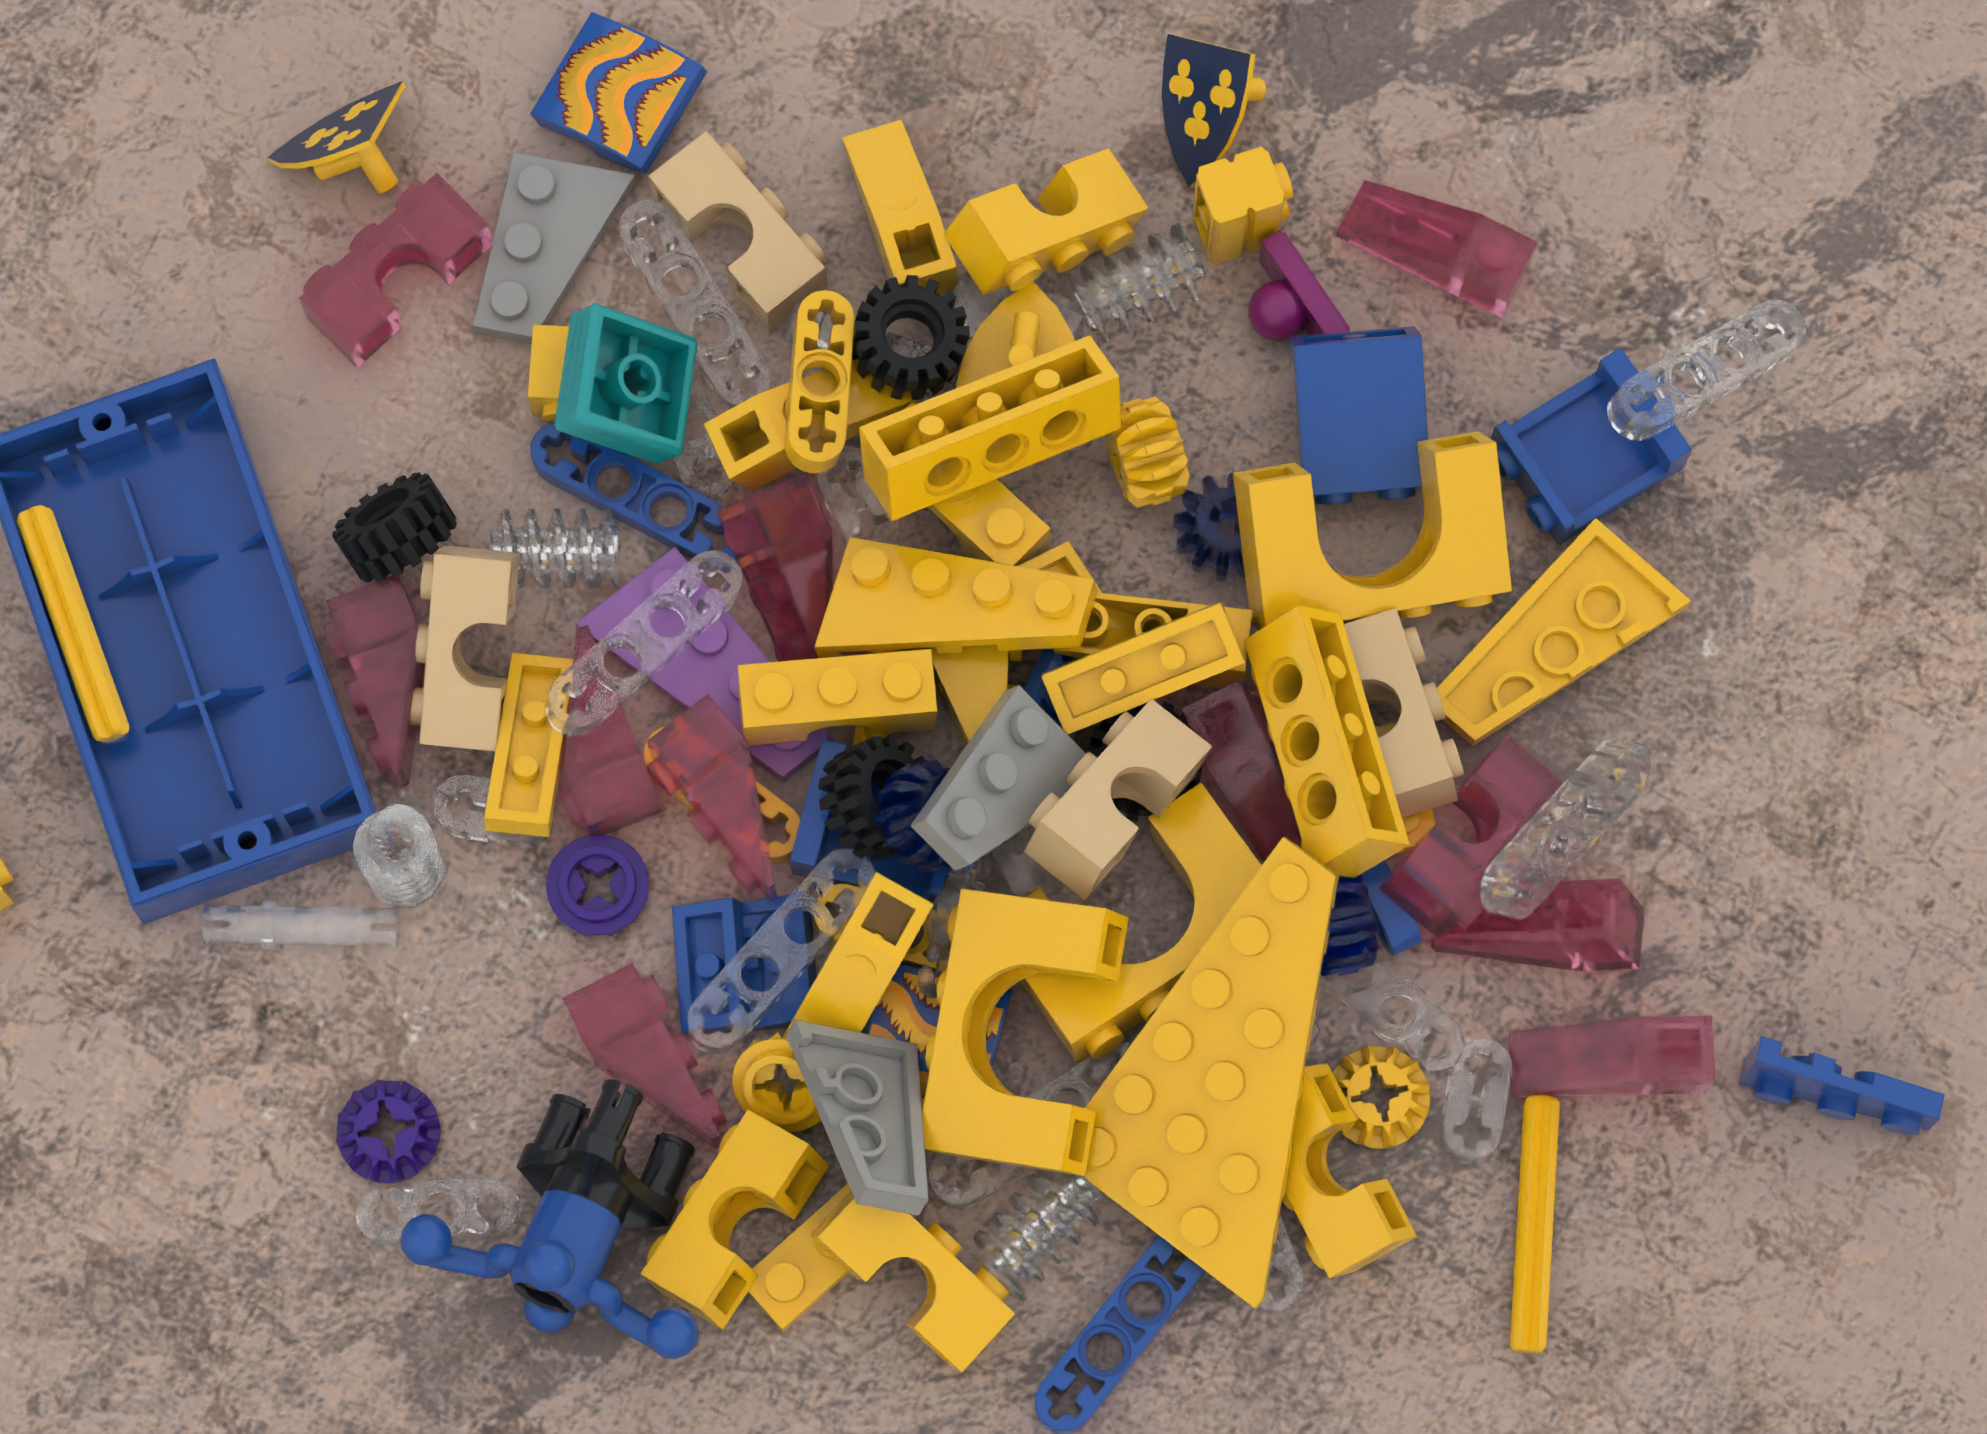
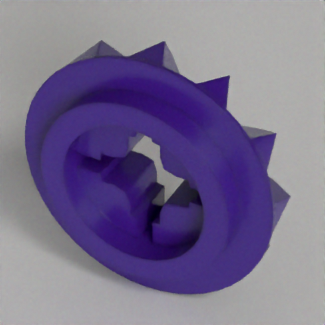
[546,834,649,937]
[336,1079,441,1184]

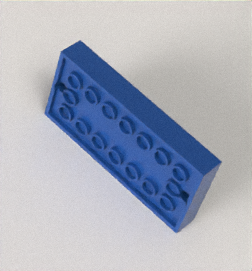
[0,358,387,924]

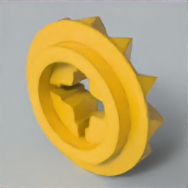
[732,1032,821,1132]
[1333,1045,1430,1149]

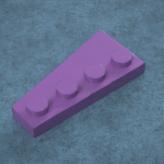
[575,547,833,783]

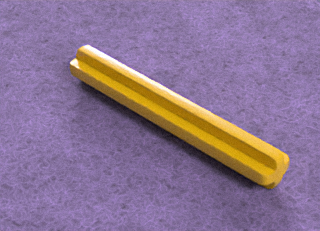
[16,505,130,743]
[1510,1095,1560,1353]

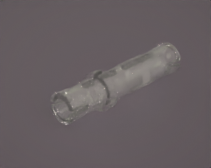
[202,900,400,950]

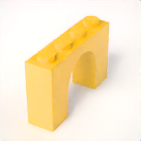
[1233,431,1512,629]
[1019,783,1262,1064]
[921,889,1129,1177]

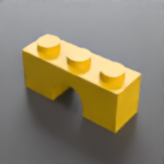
[943,148,1149,295]
[905,402,1050,566]
[738,649,938,746]
[1282,1063,1417,1278]
[640,1109,829,1330]
[810,1191,1015,1372]

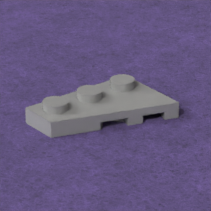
[473,152,636,344]
[911,685,1086,871]
[786,1020,928,1215]

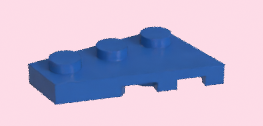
[1739,1036,1945,1135]

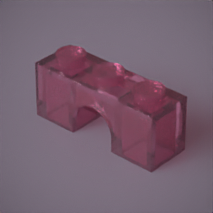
[299,173,493,368]
[1379,734,1566,939]

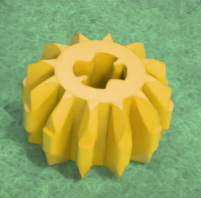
[1105,397,1190,508]

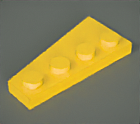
[1436,518,1691,746]
[814,537,1097,658]

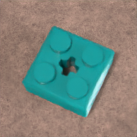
[555,303,698,464]

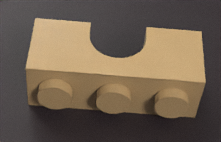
[648,131,828,333]
[411,545,519,752]
[1344,608,1464,818]
[1024,698,1212,900]

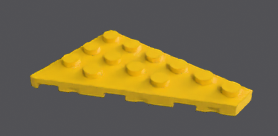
[1082,837,1339,1308]

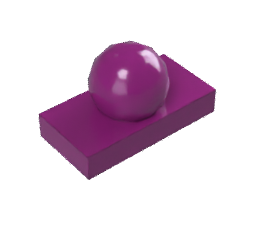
[1248,230,1350,342]

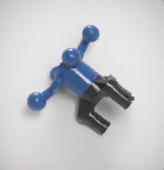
[400,1079,699,1359]

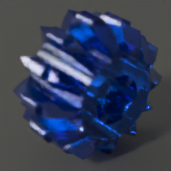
[1173,472,1245,582]
[872,758,951,873]
[1320,874,1379,977]

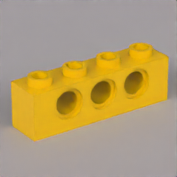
[859,335,1122,521]
[1244,605,1410,878]

